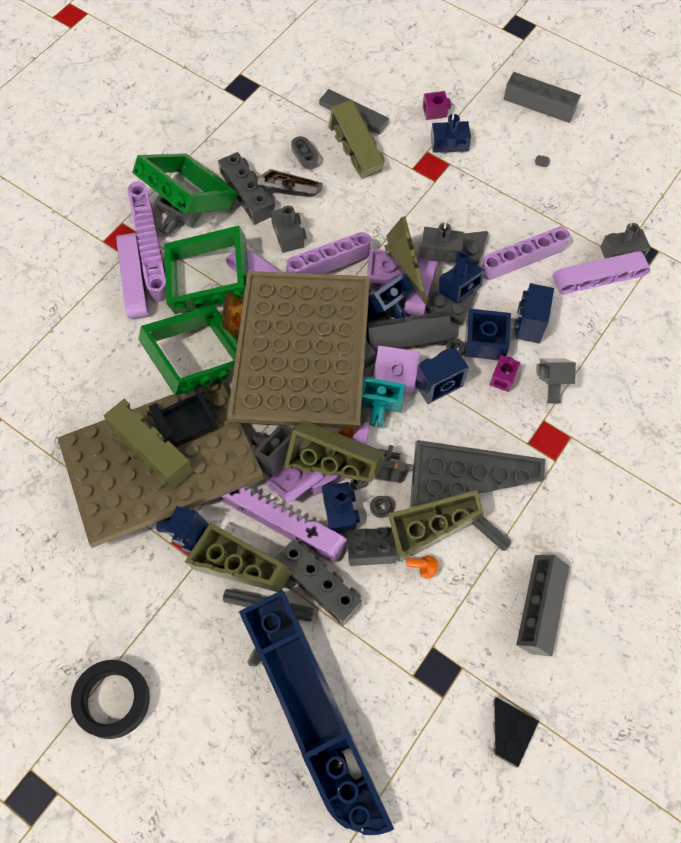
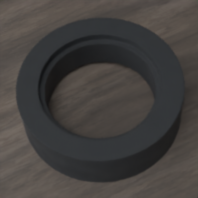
[71,660,150,739]

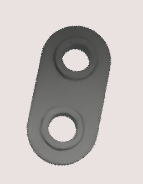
[291,136,318,168]

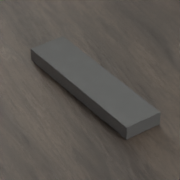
[319,89,389,134]

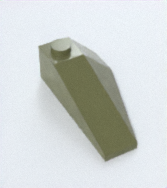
[384,216,428,304]

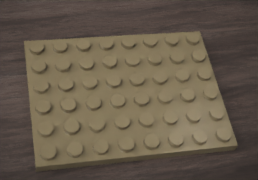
[227,271,370,429]
[57,381,264,548]

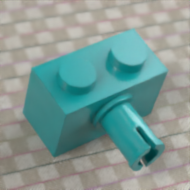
[361,377,405,428]

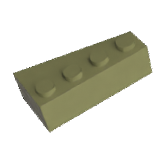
[328,99,385,179]
[103,398,193,489]
[284,420,385,482]
[388,490,484,562]
[185,523,292,592]

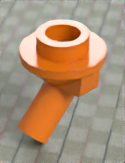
[406,555,439,579]

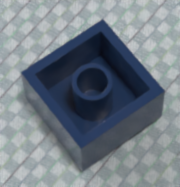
[514,283,554,344]
[464,308,511,360]
[415,347,469,404]

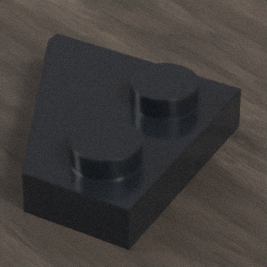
[493,697,539,768]

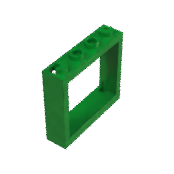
[132,153,238,214]
[164,225,248,314]
[138,305,238,396]

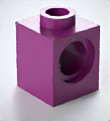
[422,91,451,120]
[490,355,520,392]

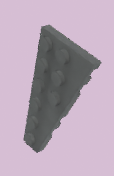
[410,440,545,507]

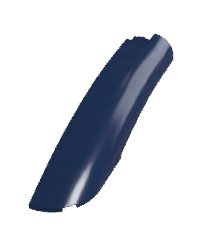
[238,590,394,835]

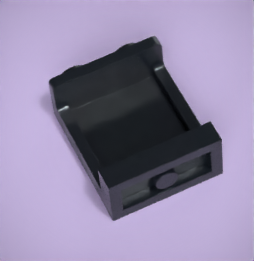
[148,386,218,448]

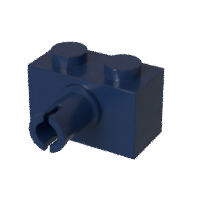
[430,114,471,153]
[438,252,485,303]
[368,273,414,319]
[322,482,360,534]
[156,506,209,553]

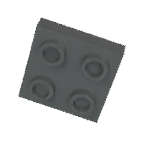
[347,527,396,566]

